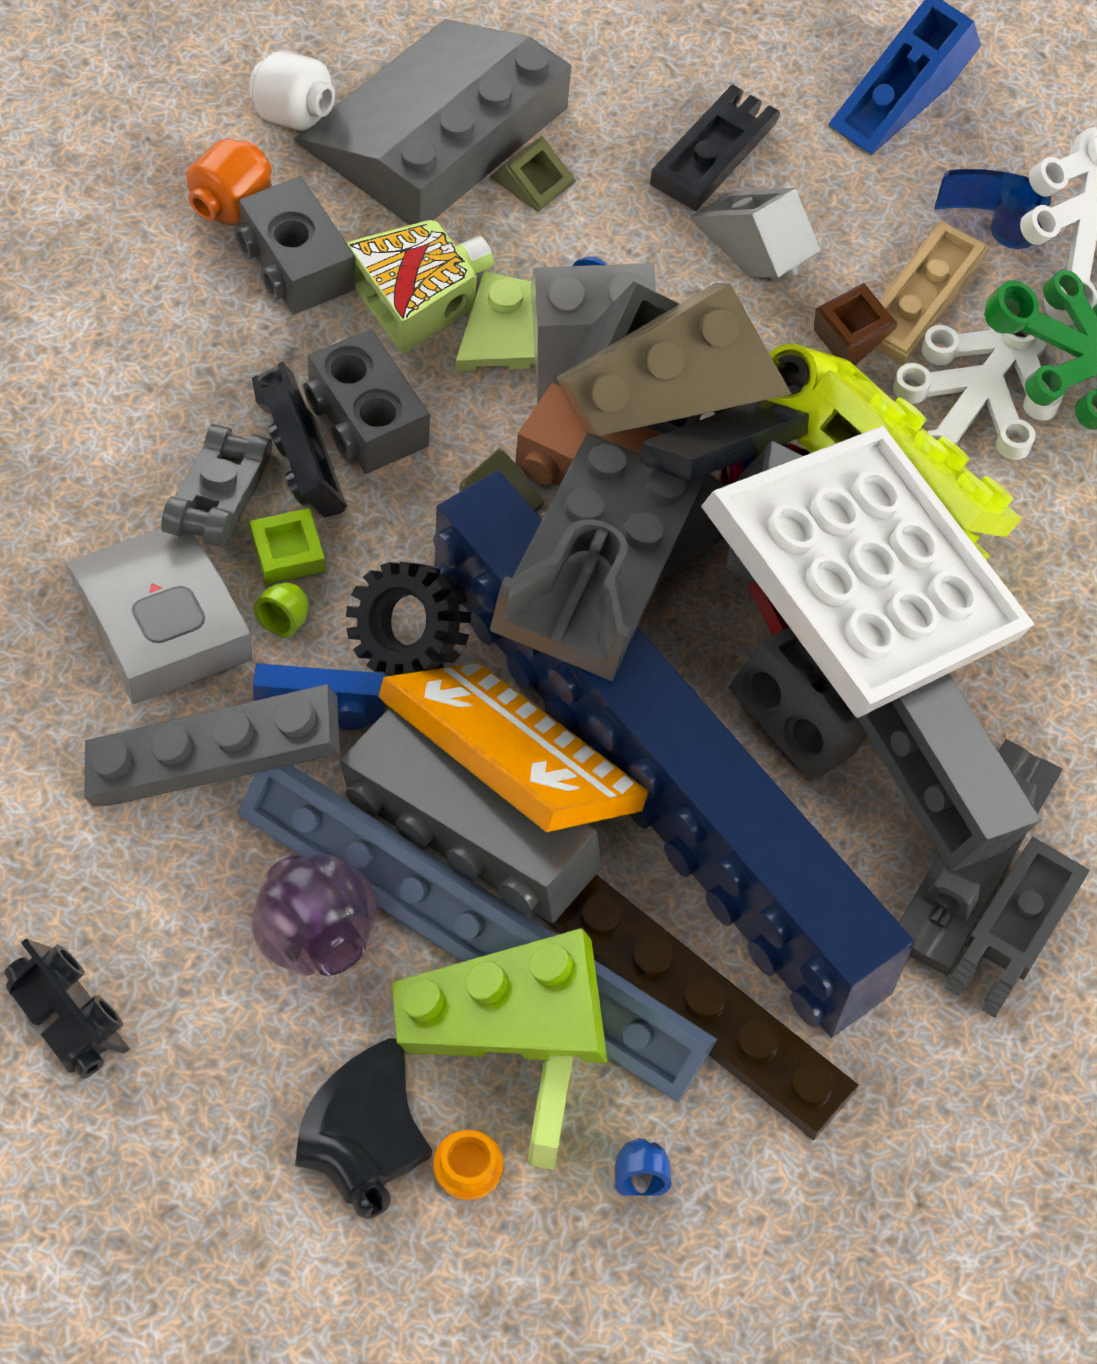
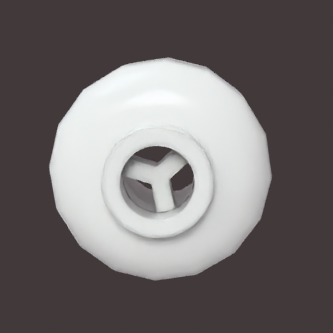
[249,50,335,131]

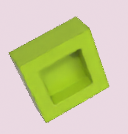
[249,508,325,585]

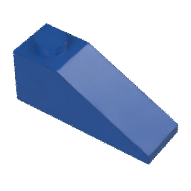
[828,0,981,155]

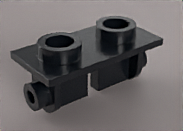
[4,938,130,1078]

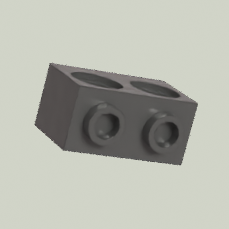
[303,328,430,474]
[728,627,868,782]

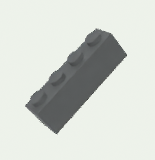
[858,673,1041,872]
[339,708,602,924]

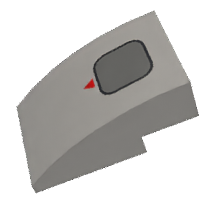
[65,528,252,705]

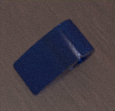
[934,169,1051,249]

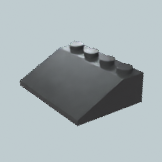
[295,19,571,225]

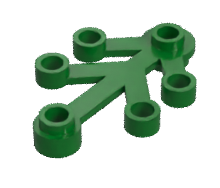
[984,270,1097,430]

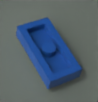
[253,663,385,730]

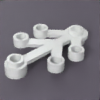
[1020,127,1097,327]
[893,325,1063,460]

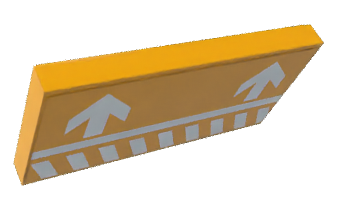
[378,663,649,832]

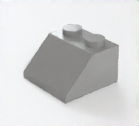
[531,263,656,403]

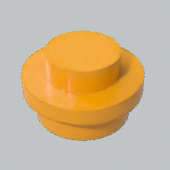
[433,1129,504,1200]

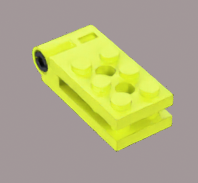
[768,343,1022,560]

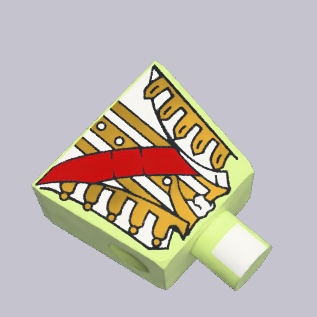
[347,220,494,354]

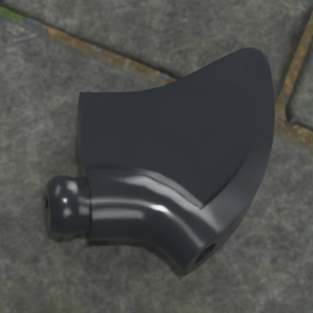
[295,1038,433,1219]

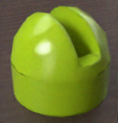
[253,582,310,638]

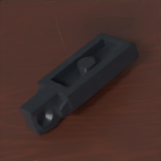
[252,361,347,518]

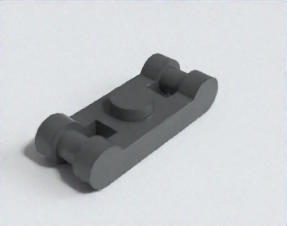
[161,424,272,548]

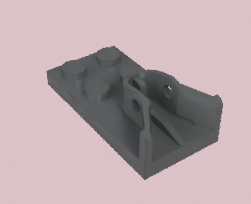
[490,433,704,681]

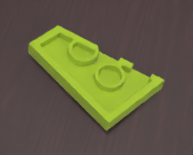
[392,928,608,1063]

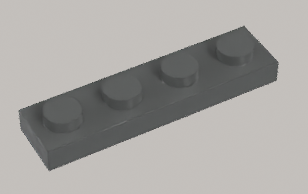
[84,684,340,806]

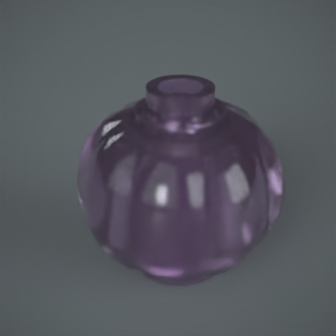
[252,854,377,976]

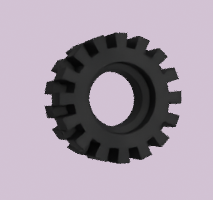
[346,561,471,676]

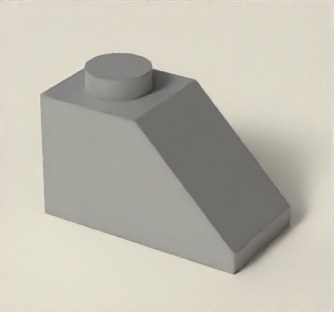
[690,188,821,282]

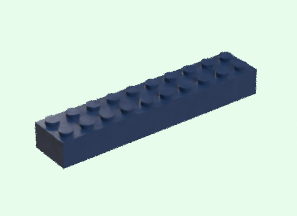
[433,469,915,1038]

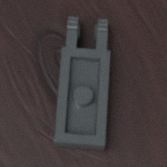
[945,837,1090,1018]

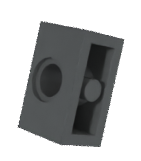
[235,176,355,315]

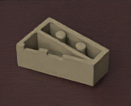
[556,283,791,437]

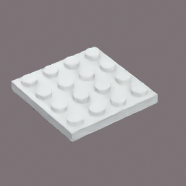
[701,426,1035,718]

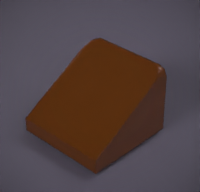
[813,283,897,366]

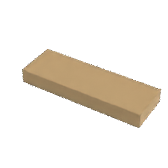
[874,220,990,365]

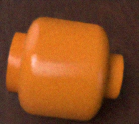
[186,138,272,225]

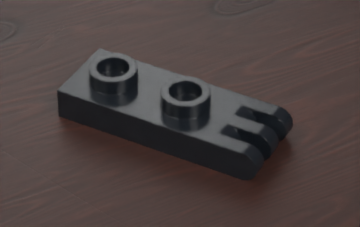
[650,84,780,211]

